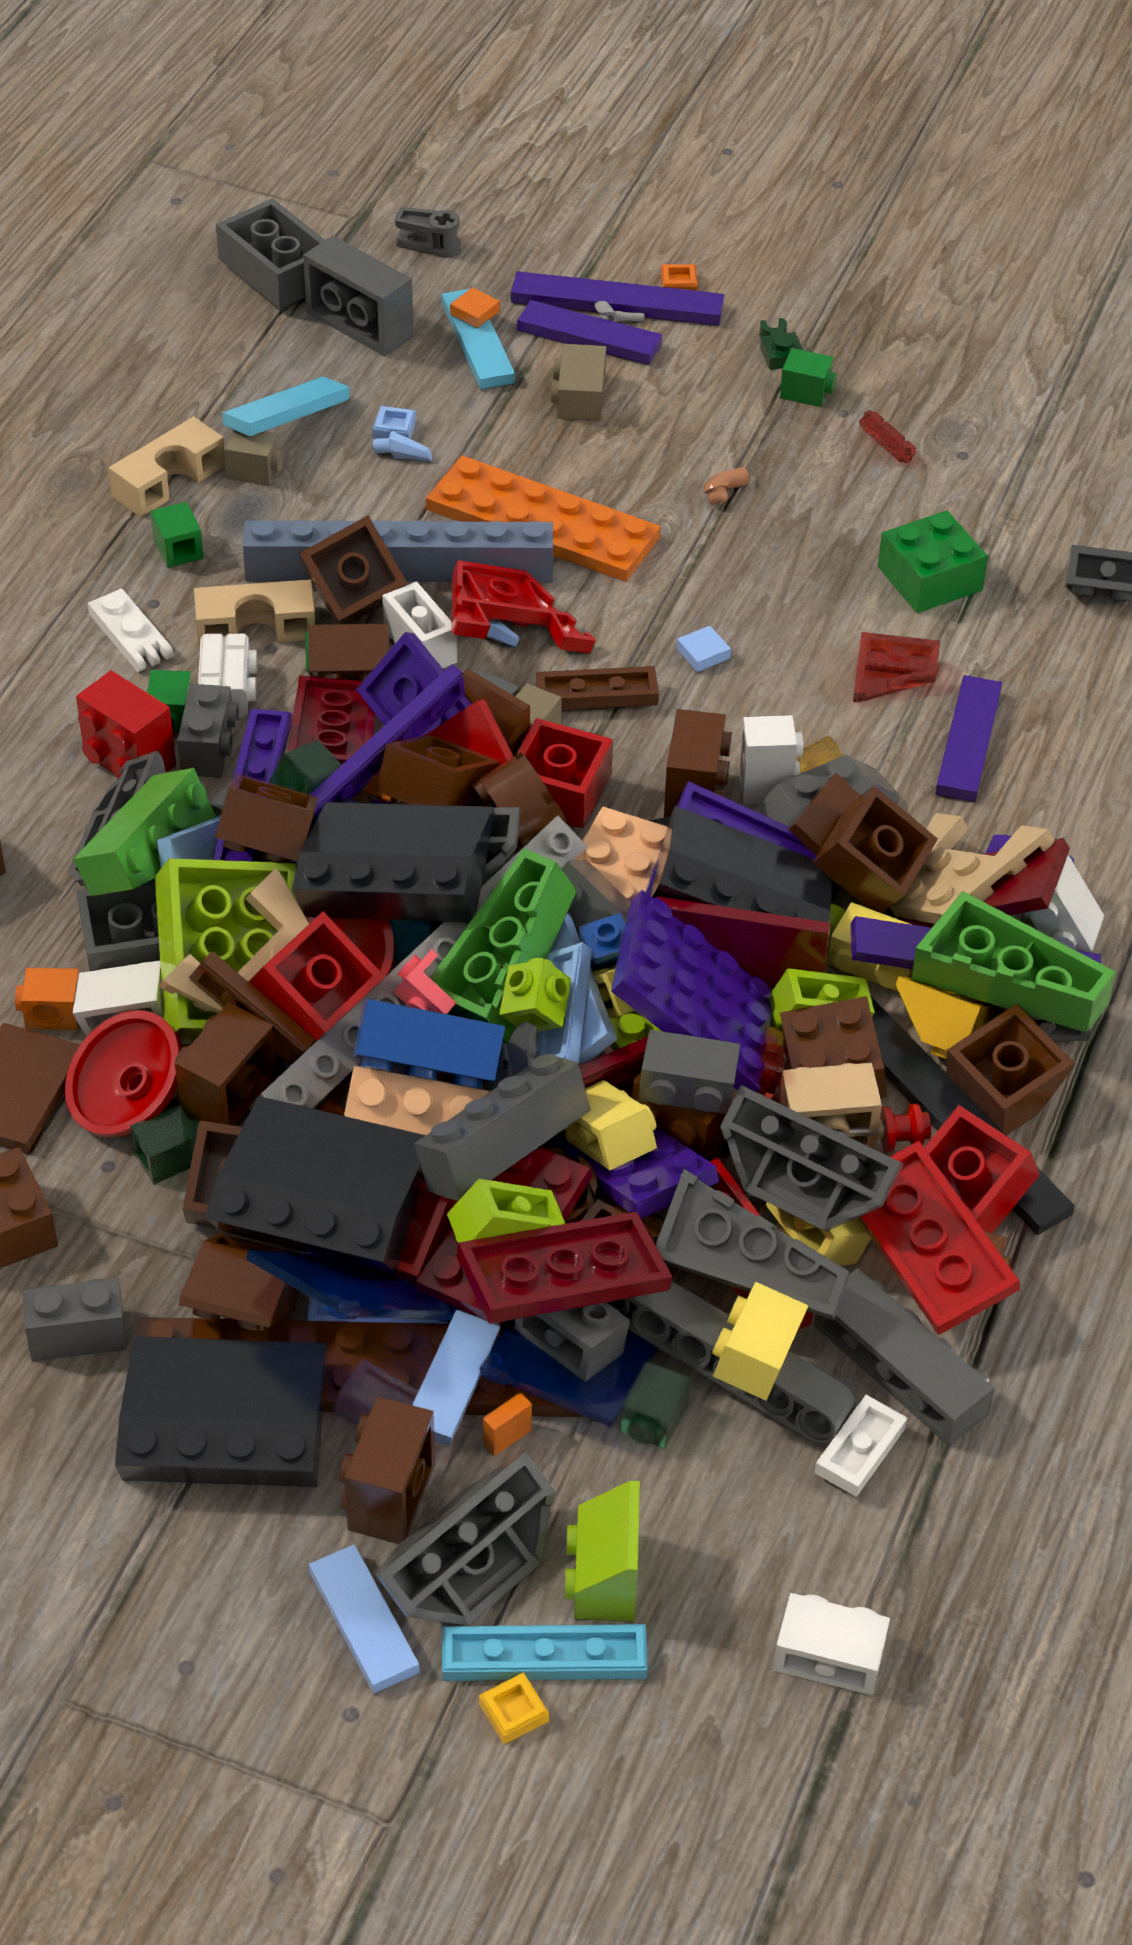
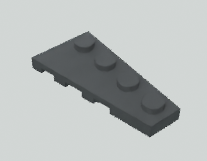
[655,1169,849,1320]

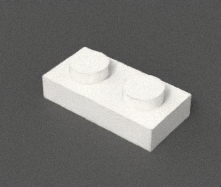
[815,1395,908,1497]

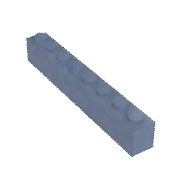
[243,520,553,583]

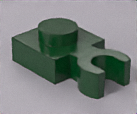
[759,318,803,370]

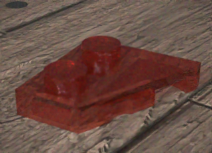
[853,632,940,703]
[757,1026,788,1103]

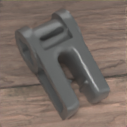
[395,207,461,258]

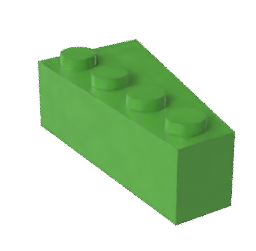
[73,768,216,896]
[430,848,577,1045]
[912,891,1116,1033]

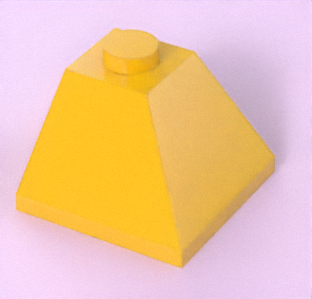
[895,975,996,1059]

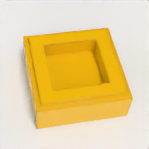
[479,1672,549,1745]

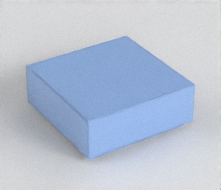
[372,406,416,439]
[676,626,731,672]

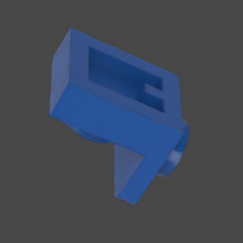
[579,913,626,971]

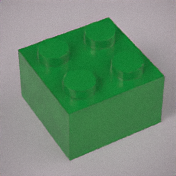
[878,510,988,613]

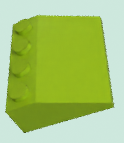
[155,858,299,1044]

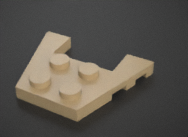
[889,813,1055,924]
[159,868,309,1014]

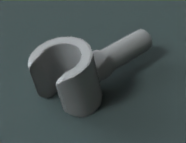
[593,301,644,322]

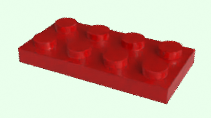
[858,1141,1020,1335]

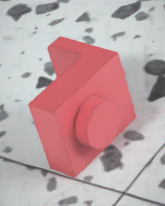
[393,949,456,1014]

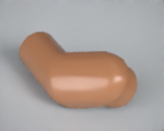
[704,467,749,505]

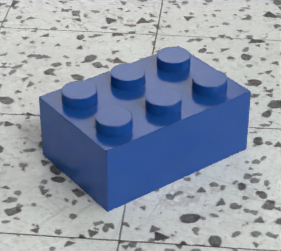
[352,999,505,1089]

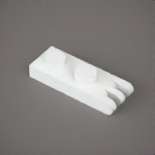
[88,589,174,672]

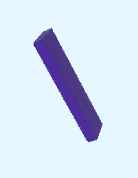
[517,300,662,365]
[935,675,1003,802]

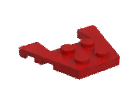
[452,560,596,654]

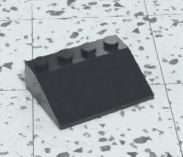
[292,802,495,923]
[649,806,832,922]
[205,1096,426,1274]
[115,1336,327,1487]

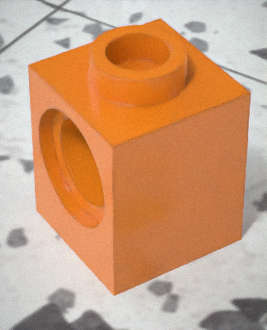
[15,967,79,1030]

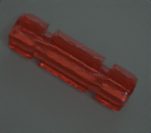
[859,410,916,464]

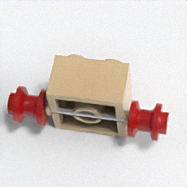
[779,1063,931,1152]

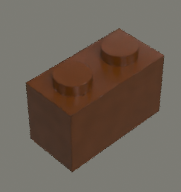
[308,624,389,681]

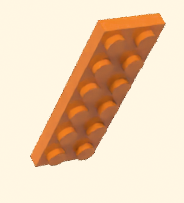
[425,455,661,582]

